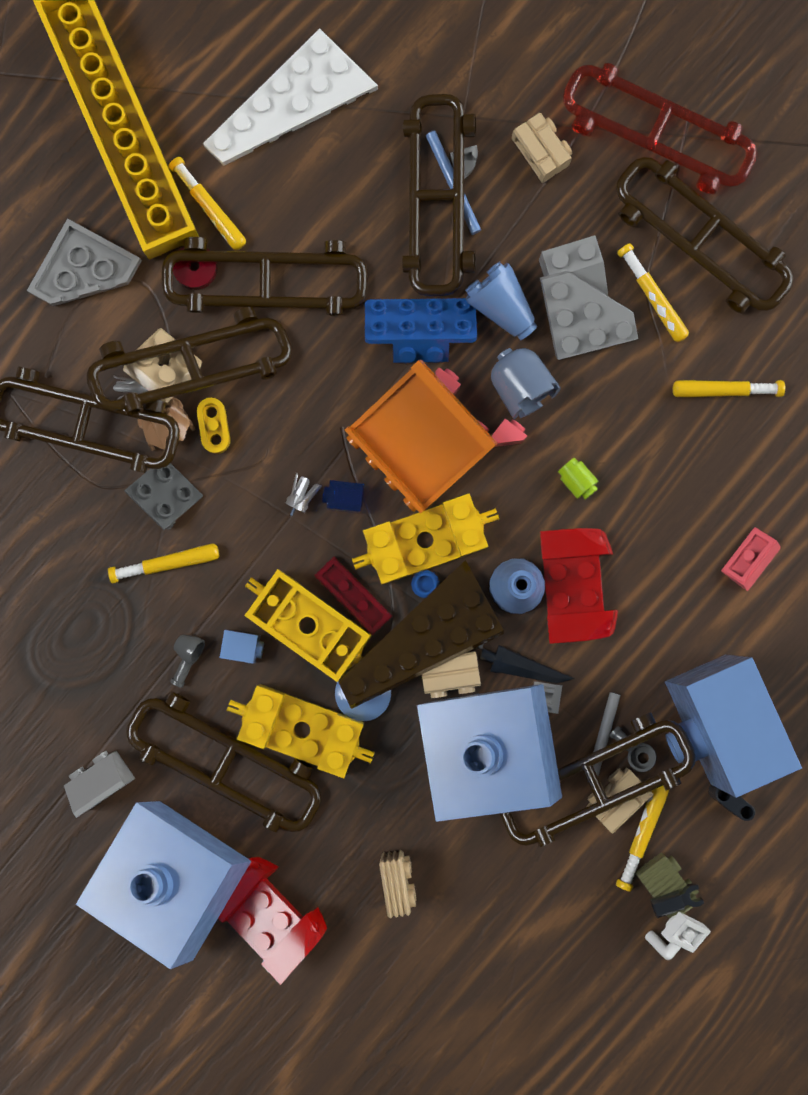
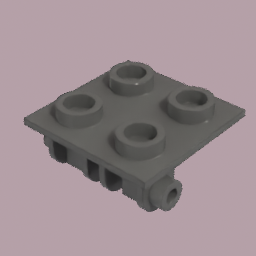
[124,463,203,530]

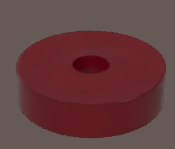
[173,246,217,290]

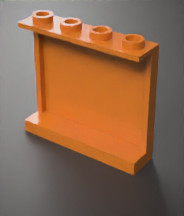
[345,360,498,514]

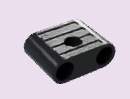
[708,785,755,821]

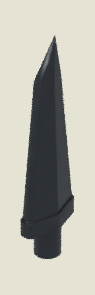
[479,645,575,683]

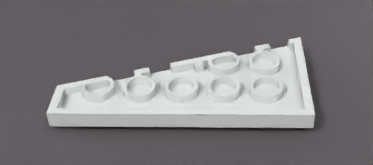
[203,29,378,166]

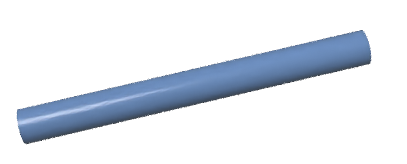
[426,131,481,235]

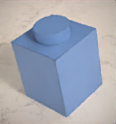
[220,630,264,663]

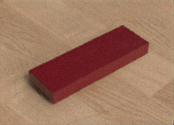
[314,556,392,636]

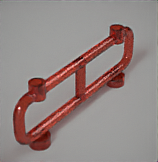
[563,63,757,194]

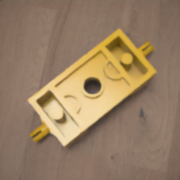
[352,493,499,585]
[245,569,372,682]
[227,684,375,778]

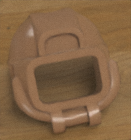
[138,397,196,451]

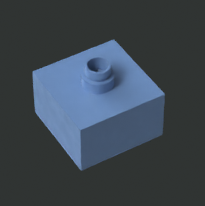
[665,655,802,798]
[417,684,562,822]
[76,801,251,969]

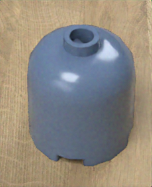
[491,348,561,419]

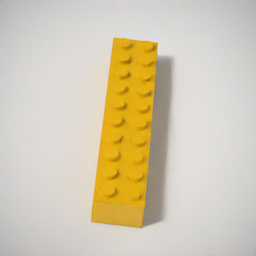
[33,0,199,260]

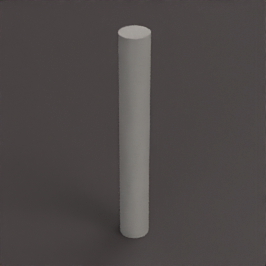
[593,692,621,776]

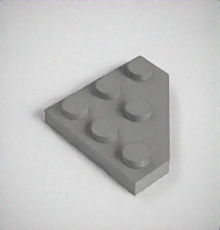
[27,219,142,306]
[540,271,638,360]

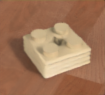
[123,328,202,403]
[379,849,417,919]

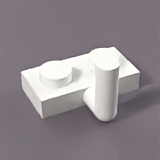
[645,912,711,960]

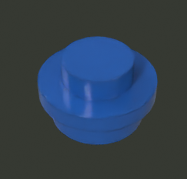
[411,570,439,598]

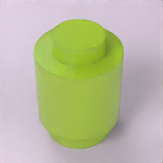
[558,458,599,500]

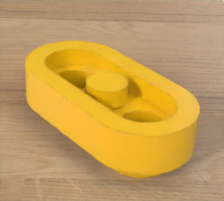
[197,398,230,454]

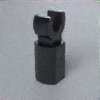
[650,883,704,918]

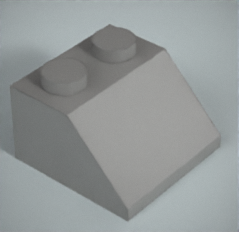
[539,236,608,296]
[64,751,135,818]

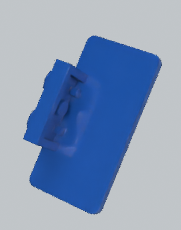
[365,298,477,363]

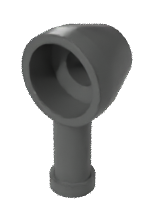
[170,634,205,688]
[609,726,657,772]

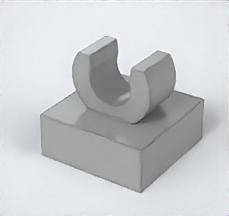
[533,681,562,714]

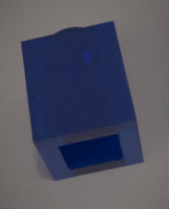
[322,480,364,514]

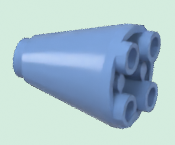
[465,261,537,340]
[489,559,545,614]

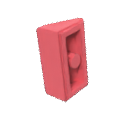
[721,527,781,591]

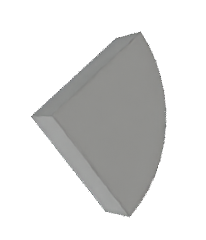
[450,145,478,179]

